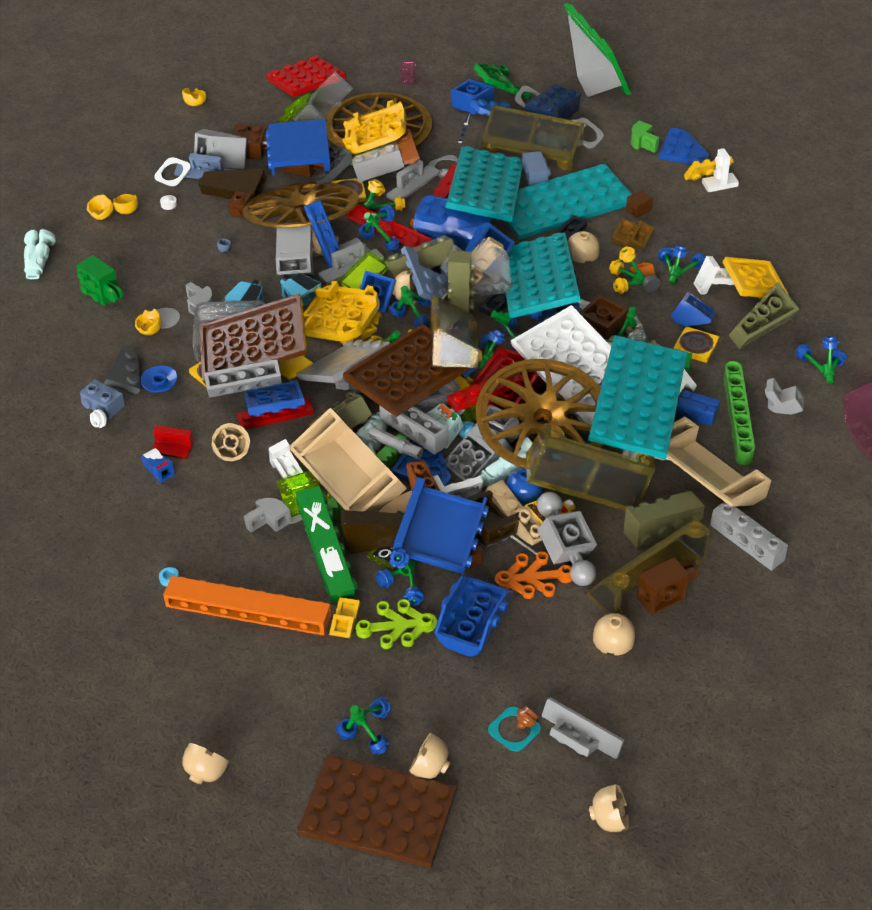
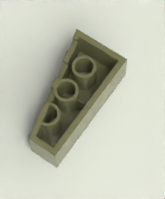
[447,251,475,328]
[729,282,800,349]
[623,491,705,548]

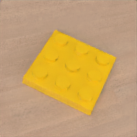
[723,257,789,298]

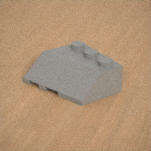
[352,140,405,182]

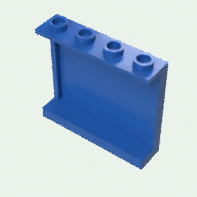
[266,119,331,176]
[393,477,489,574]

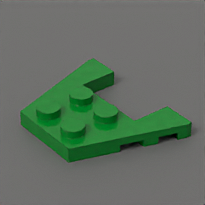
[474,63,531,99]

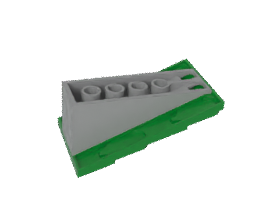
[563,3,631,97]

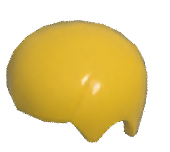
[182,88,207,107]
[113,194,138,215]
[87,195,113,220]
[135,309,162,336]

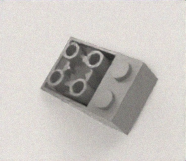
[194,129,247,169]
[276,225,314,278]
[445,423,513,481]

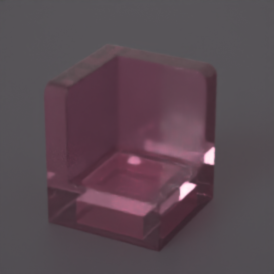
[399,62,416,85]

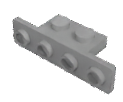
[386,159,440,201]
[318,241,384,285]
[542,698,624,759]

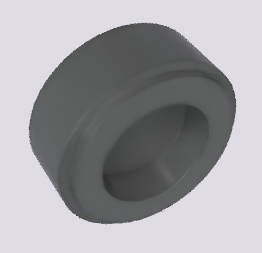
[642,275,661,293]

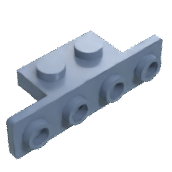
[174,153,235,179]

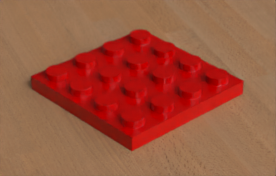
[266,56,346,97]

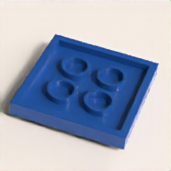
[243,380,305,416]

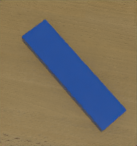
[304,200,341,268]

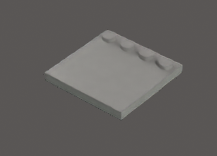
[296,339,390,383]

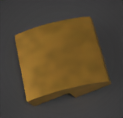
[610,217,655,250]

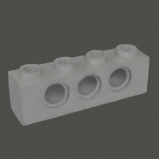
[204,360,282,398]
[380,406,448,455]
[710,501,788,571]

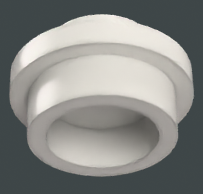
[90,409,107,428]

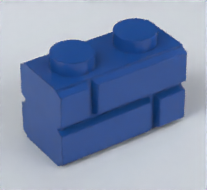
[676,390,720,426]

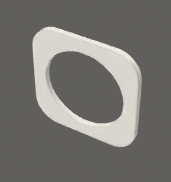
[155,157,191,187]

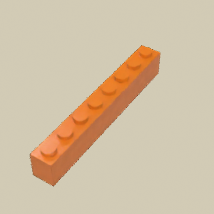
[163,576,331,636]

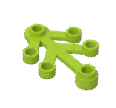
[356,599,437,649]

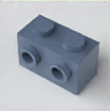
[522,151,551,186]
[80,379,125,419]

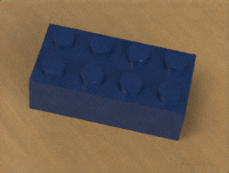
[523,84,581,131]

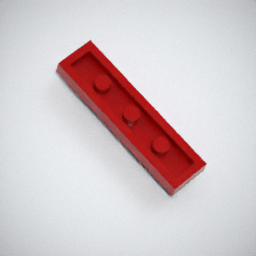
[447,376,521,412]
[237,397,314,430]

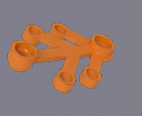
[495,551,572,599]

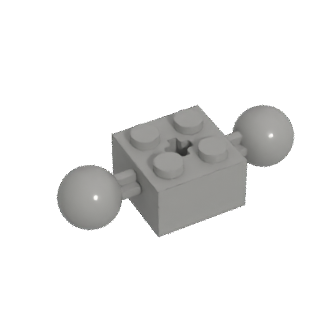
[537,492,597,586]

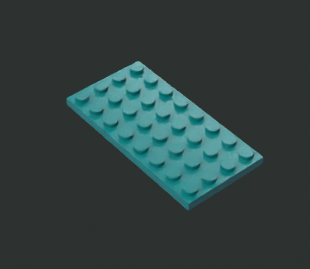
[446,146,523,222]
[505,163,632,240]
[502,233,581,319]
[588,335,687,459]

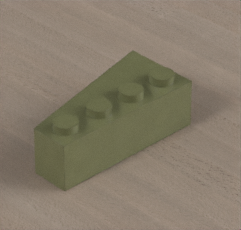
[385,235,456,279]

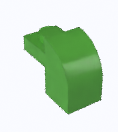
[631,120,659,153]

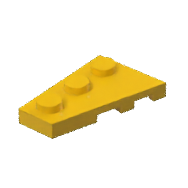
[684,156,734,181]

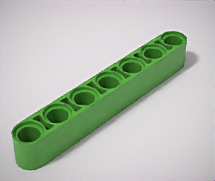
[723,361,755,466]

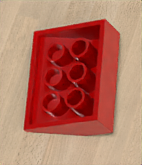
[469,347,545,421]

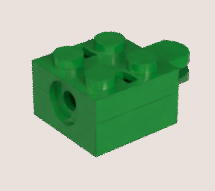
[76,255,123,306]

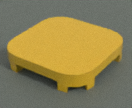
[342,100,406,154]
[304,281,380,341]

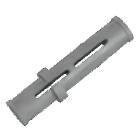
[368,426,423,460]

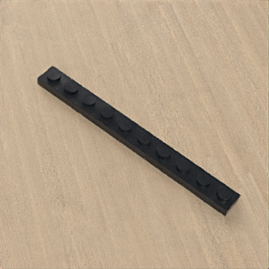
[479,215,587,318]

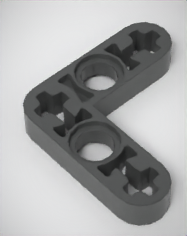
[315,145,354,183]

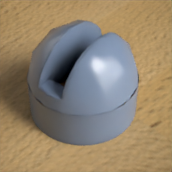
[217,238,231,253]

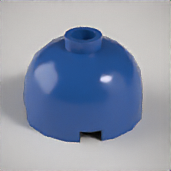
[506,468,544,506]

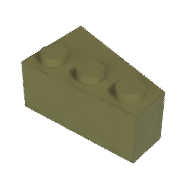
[309,392,372,431]

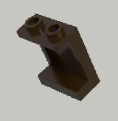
[468,491,520,547]

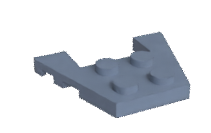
[401,246,449,307]

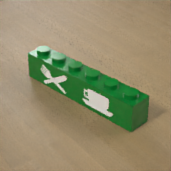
[296,486,357,604]

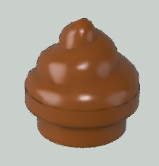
[517,705,539,729]

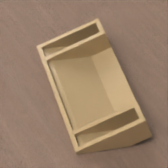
[290,408,407,512]
[667,417,771,507]

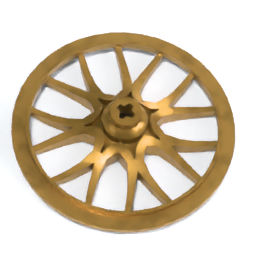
[325,92,432,149]
[243,183,359,228]
[476,359,603,472]

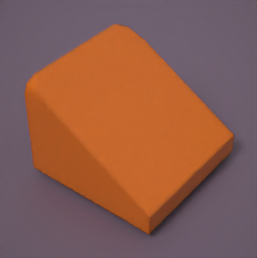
[630,262,655,278]

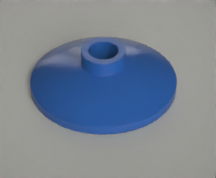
[141,365,178,393]

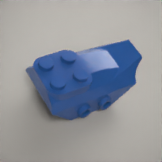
[413,195,493,250]
[434,576,514,657]

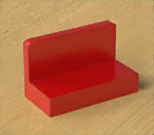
[151,425,194,459]

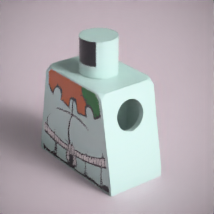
[426,404,465,448]

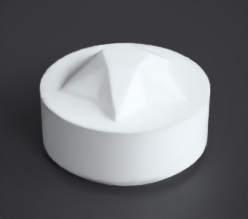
[160,195,177,210]

